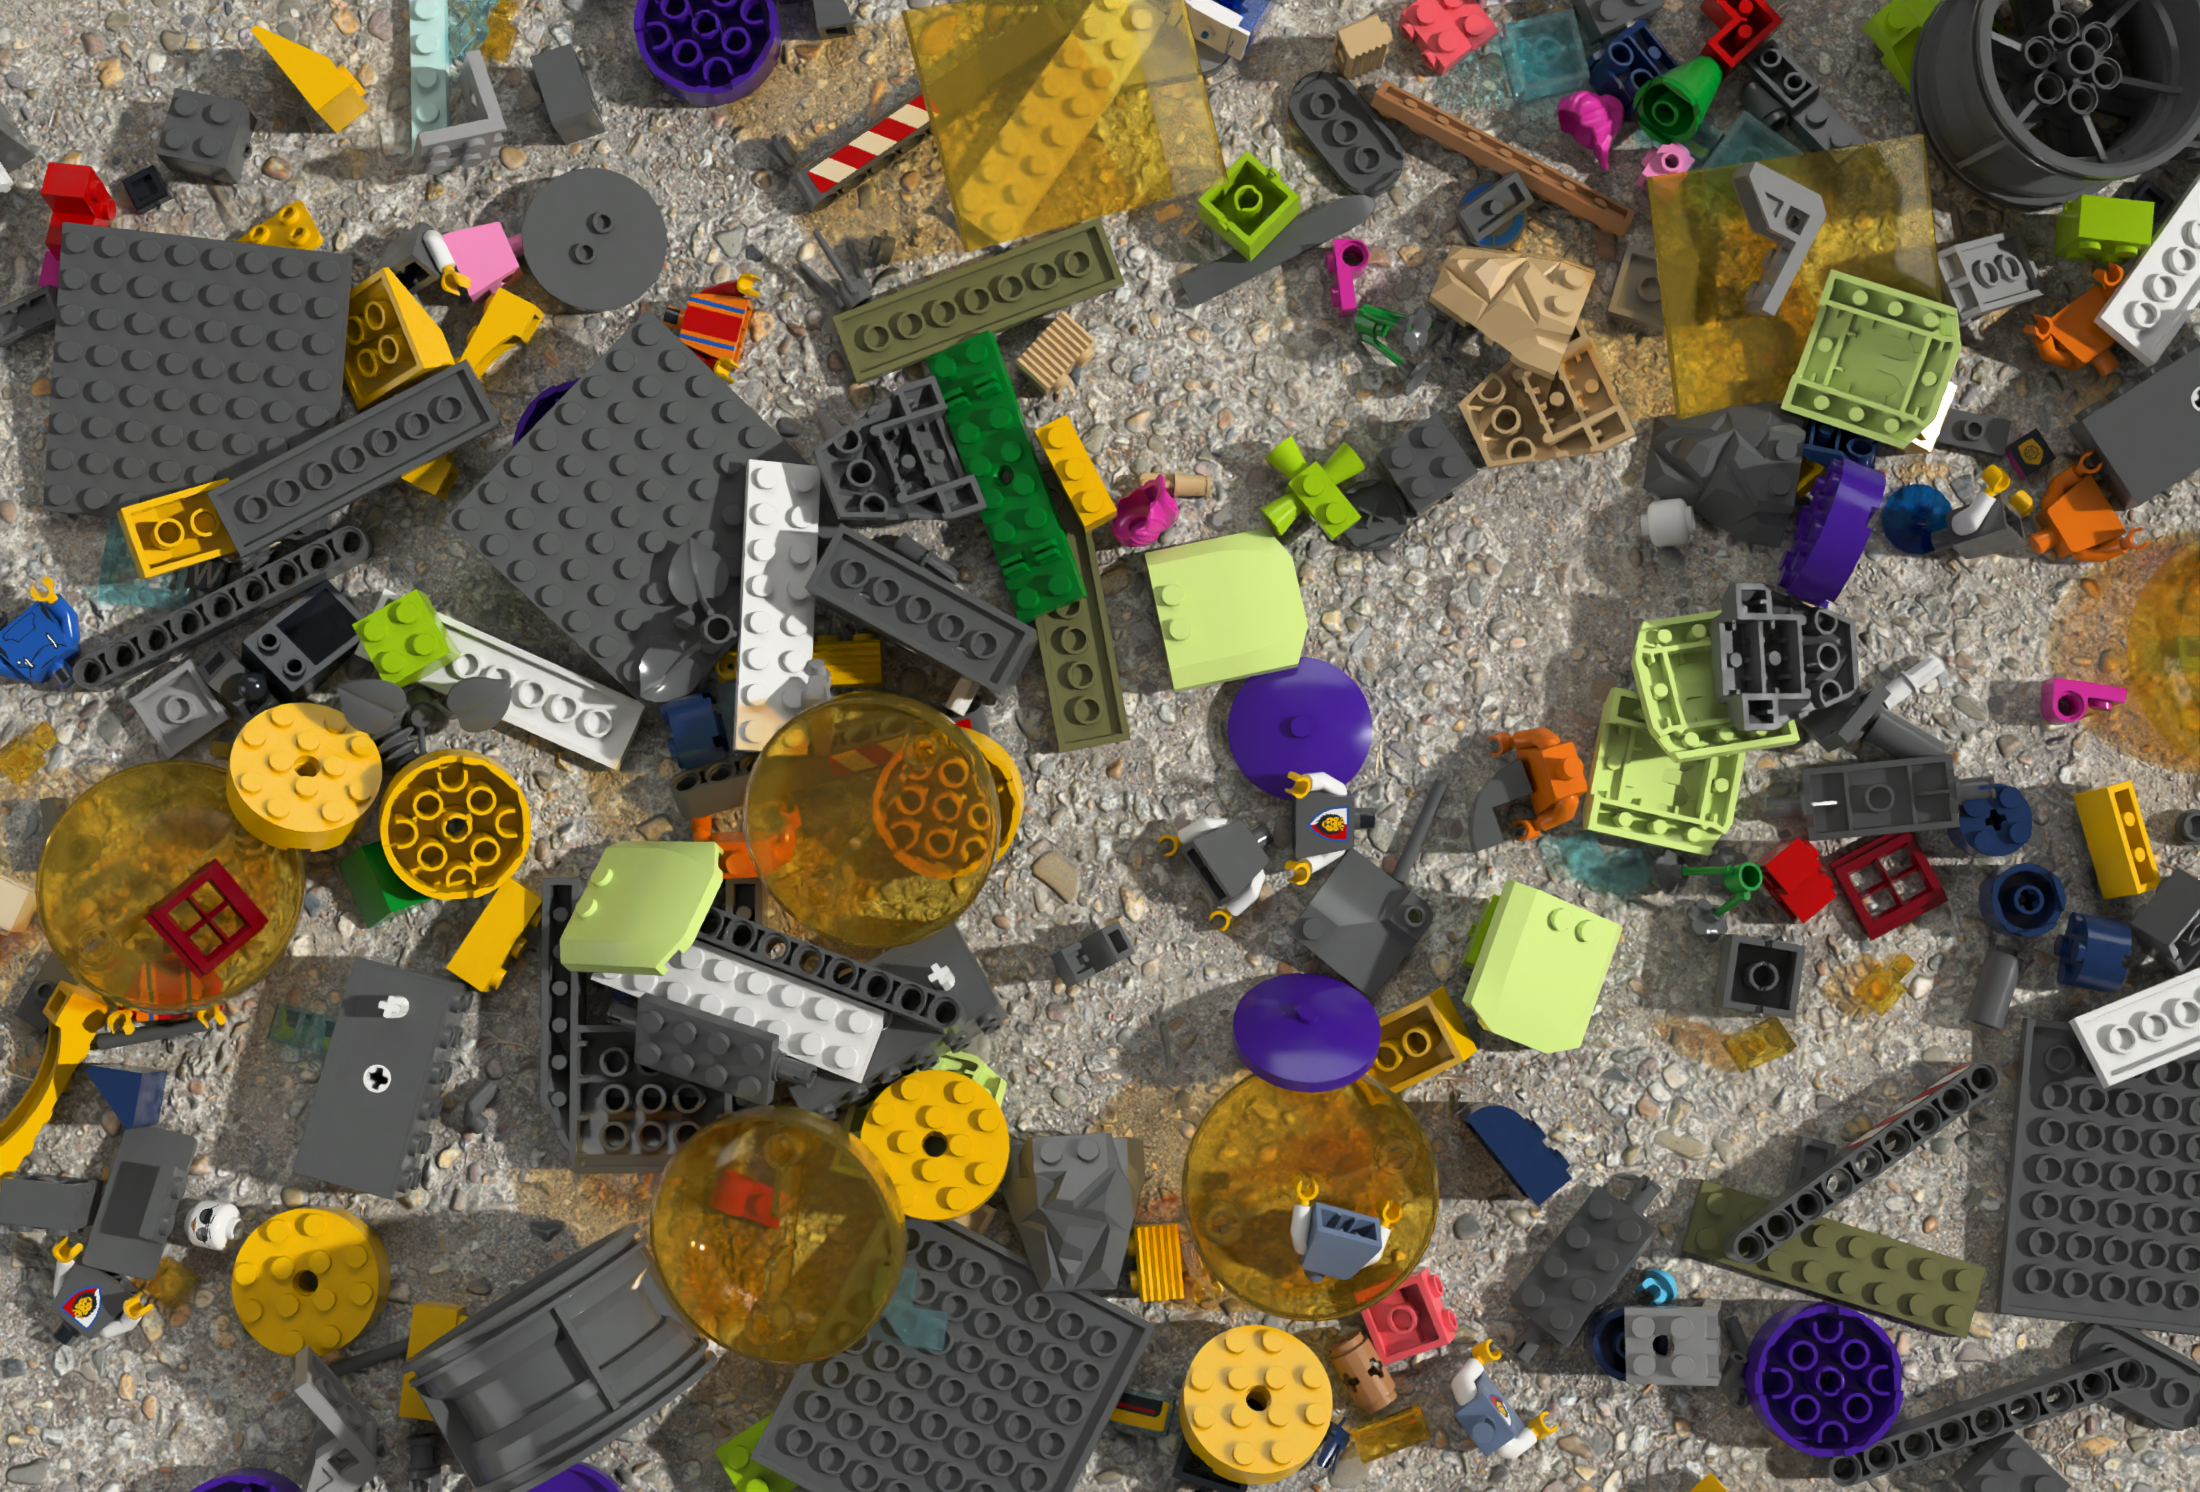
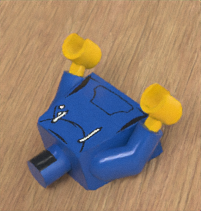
[0,576,82,690]

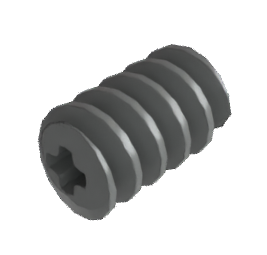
[368,714,428,773]

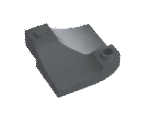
[1286,848,1433,1000]

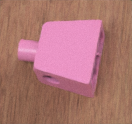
[442,222,524,306]

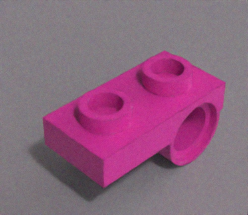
[1325,238,1369,318]

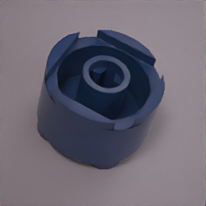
[660,689,730,770]
[1947,783,2032,858]
[1979,863,2066,937]
[2054,912,2132,993]
[1586,1302,1668,1382]

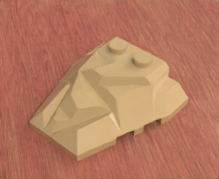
[1429,244,1596,380]
[1458,318,1636,469]

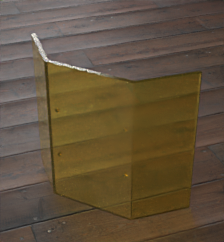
[901,0,1229,253]
[1646,134,1943,420]

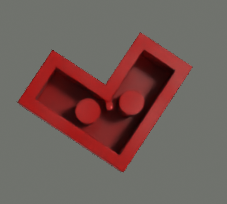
[1699,0,1784,82]
[40,162,116,261]
[1755,837,1837,924]

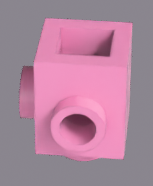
[1635,142,1695,203]

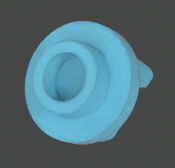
[1635,1268,1677,1306]

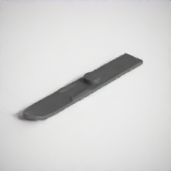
[1179,195,1376,308]

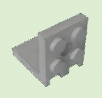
[412,49,507,175]
[1624,1299,1723,1386]

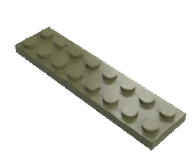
[832,217,1125,385]
[1008,463,1131,753]
[1681,1179,1986,1339]

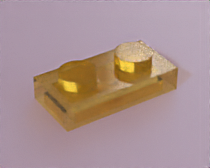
[1721,1015,1797,1073]
[1350,1403,1431,1464]

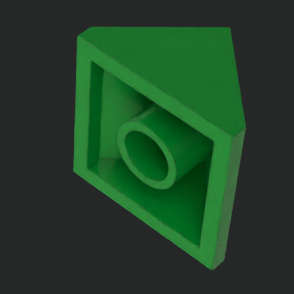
[339,840,434,929]

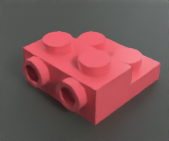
[1399,0,1499,77]
[1355,1267,1458,1365]

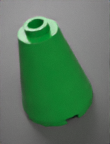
[1633,55,1723,145]

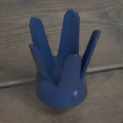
[1317,1417,1351,1475]

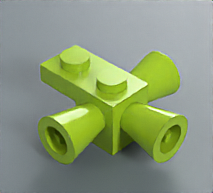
[1259,436,1366,541]

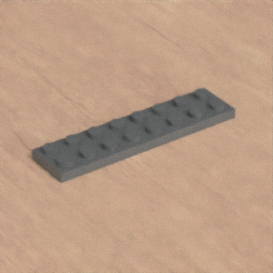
[207,359,502,558]

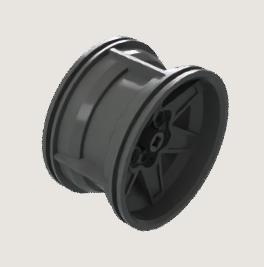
[1910,0,2200,211]
[400,1221,718,1492]

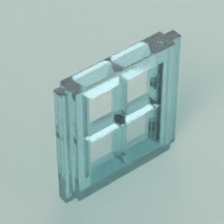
[98,518,190,611]

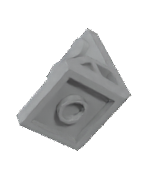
[1731,162,1827,317]
[1881,228,2047,328]
[293,1345,377,1492]

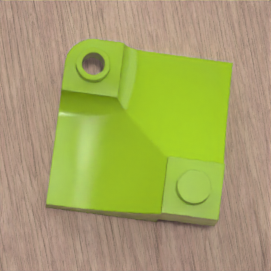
[1862,0,2007,96]

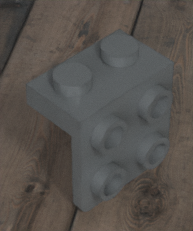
[1795,683,1891,753]

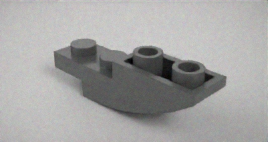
[1744,39,1867,170]

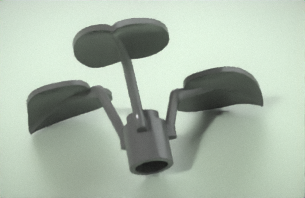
[639,538,738,702]
[337,677,512,756]

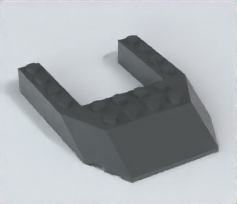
[540,877,768,1174]

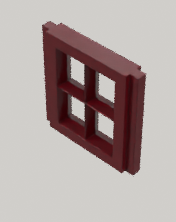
[1828,832,1948,941]
[143,858,269,979]

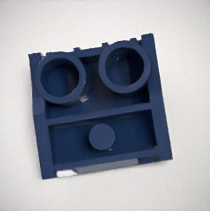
[1585,18,1679,117]
[1802,418,1879,469]

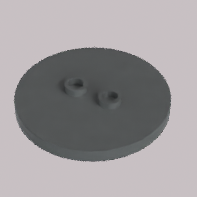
[522,168,667,312]

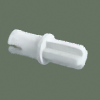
[1882,655,1944,711]

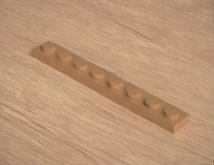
[1370,80,1636,237]

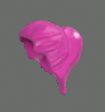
[1556,91,1625,171]
[1112,474,1180,547]

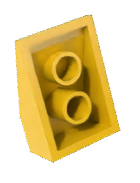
[250,26,370,133]
[116,477,238,582]
[1359,985,1478,1104]

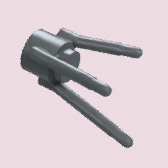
[798,229,873,310]

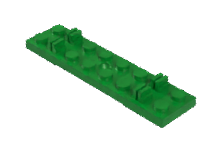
[926,330,1088,623]

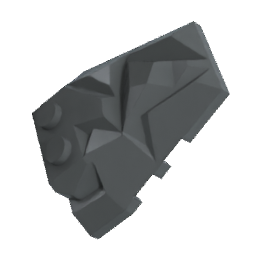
[812,376,987,521]
[1642,402,1806,548]
[1710,583,1860,731]
[999,1132,1146,1294]

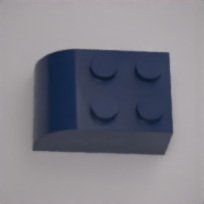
[1457,1102,1572,1206]

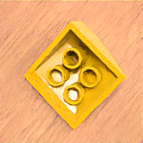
[344,267,455,410]

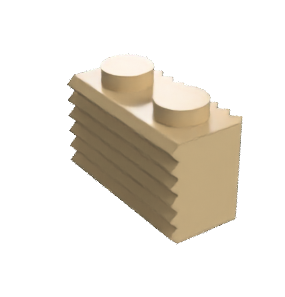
[1331,13,1393,80]
[1015,311,1096,397]

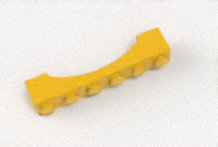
[401,287,544,501]
[0,980,111,1190]

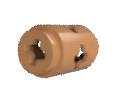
[1328,1330,1397,1414]

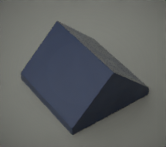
[85,1063,168,1130]

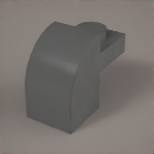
[1050,921,1136,989]

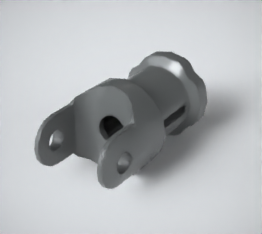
[406,1433,442,1492]

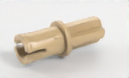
[1139,470,1211,499]

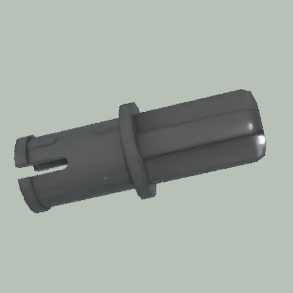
[892,533,961,585]

